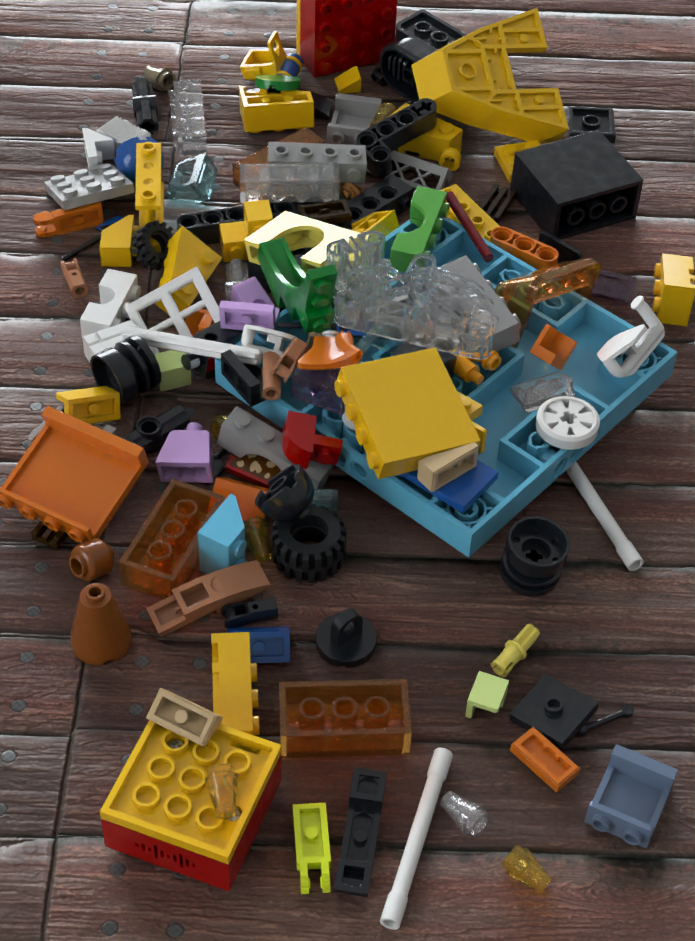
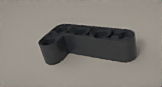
[356,98,437,178]

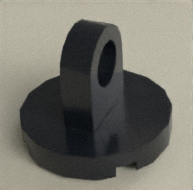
[316,608,377,668]

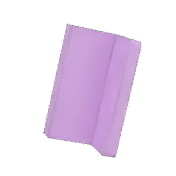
[219,301,280,330]

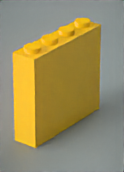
[334,347,481,479]

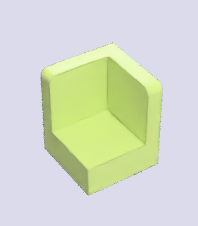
[154,350,192,391]
[465,671,509,719]

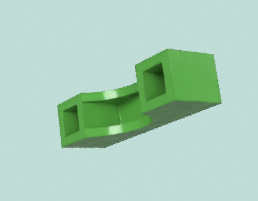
[389,186,450,276]

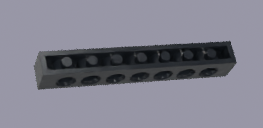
[248,175,414,294]

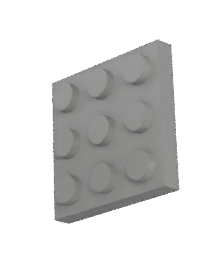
[44,164,135,210]

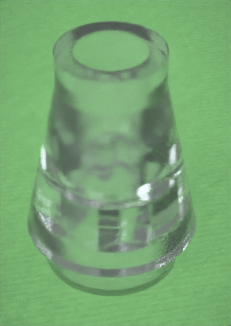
[440,791,490,837]

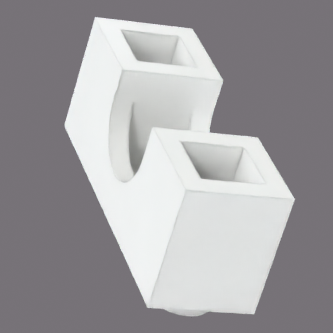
[80,269,141,339]

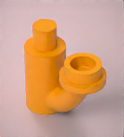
[448,348,501,385]

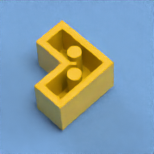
[219,199,273,262]

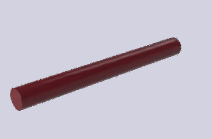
[446,191,494,262]

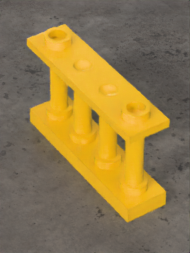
[135,142,164,252]

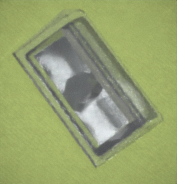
[510,371,575,412]

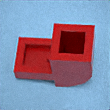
[281,411,343,469]

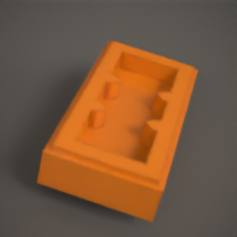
[510,727,580,793]

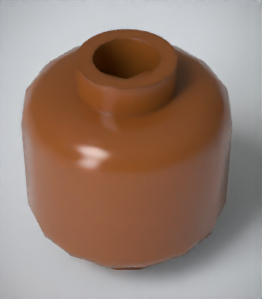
[69,538,115,582]

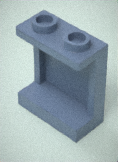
[584,744,678,849]

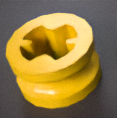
[439,147,461,172]

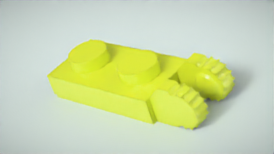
[292,802,331,895]

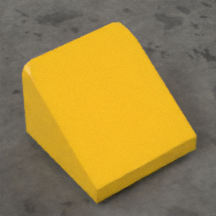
[334,66,361,94]

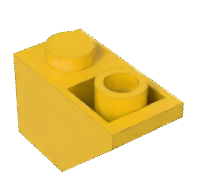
[100,215,139,267]

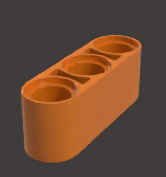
[490,227,558,278]

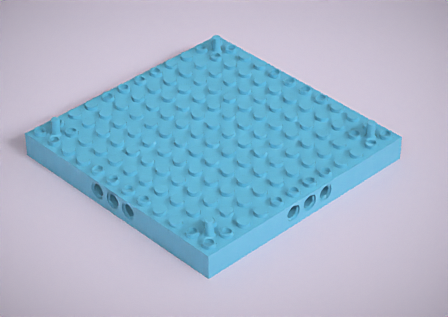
[215,217,678,558]

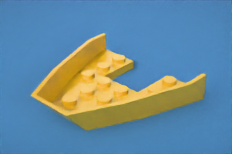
[411,8,569,144]

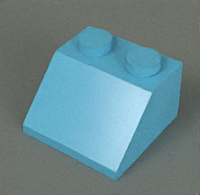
[198,493,247,574]

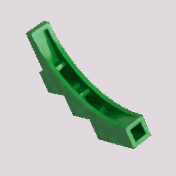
[257,237,338,334]

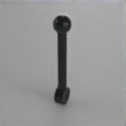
[577,704,634,736]

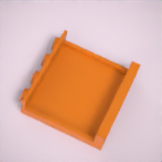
[0,406,149,543]

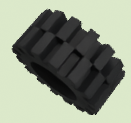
[131,221,174,271]

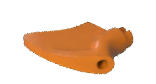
[298,330,363,370]

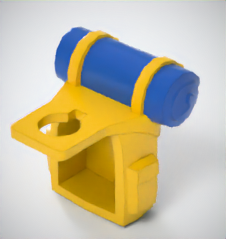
[240,31,303,81]

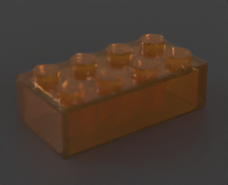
[119,479,225,600]
[279,679,412,758]

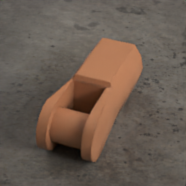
[60,258,88,298]
[270,338,308,383]
[261,351,281,401]

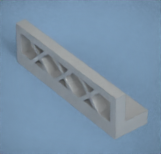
[366,151,453,190]

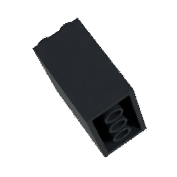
[510,130,643,240]

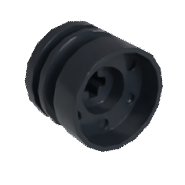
[90,335,162,406]
[499,516,570,596]

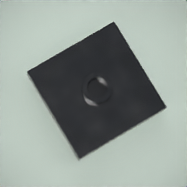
[567,106,616,143]
[509,674,598,750]

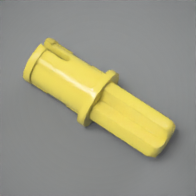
[491,624,540,677]

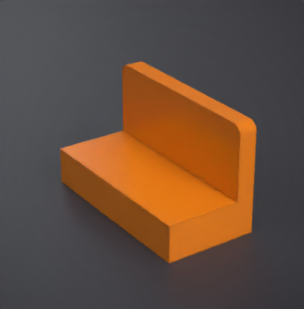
[209,477,269,525]

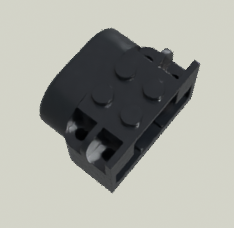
[379,9,467,103]

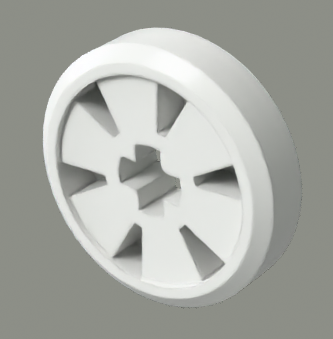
[536,396,600,450]

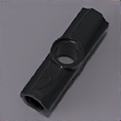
[132,77,158,135]
[121,405,190,453]

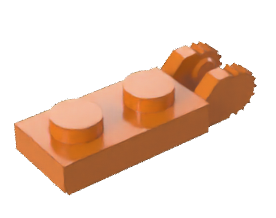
[33,202,104,238]

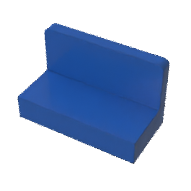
[227,626,290,663]

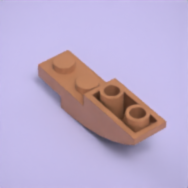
[146,560,271,637]

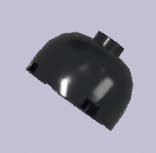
[255,464,315,522]

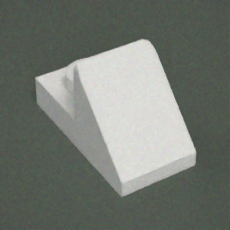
[82,128,115,171]

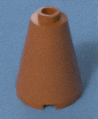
[70,583,132,666]

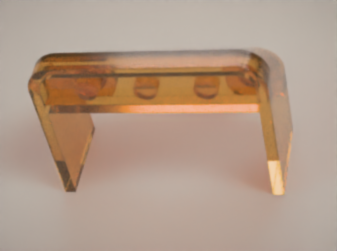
[495,258,601,348]

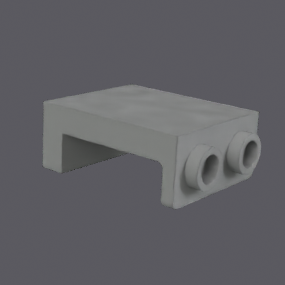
[327,93,382,145]

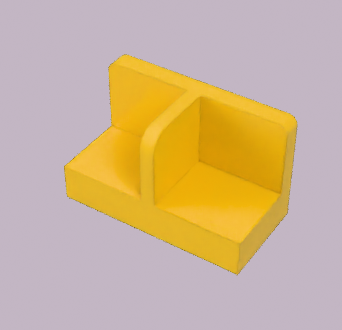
[56,386,121,424]

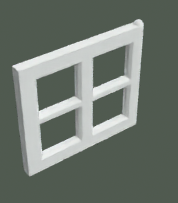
[124,266,220,354]

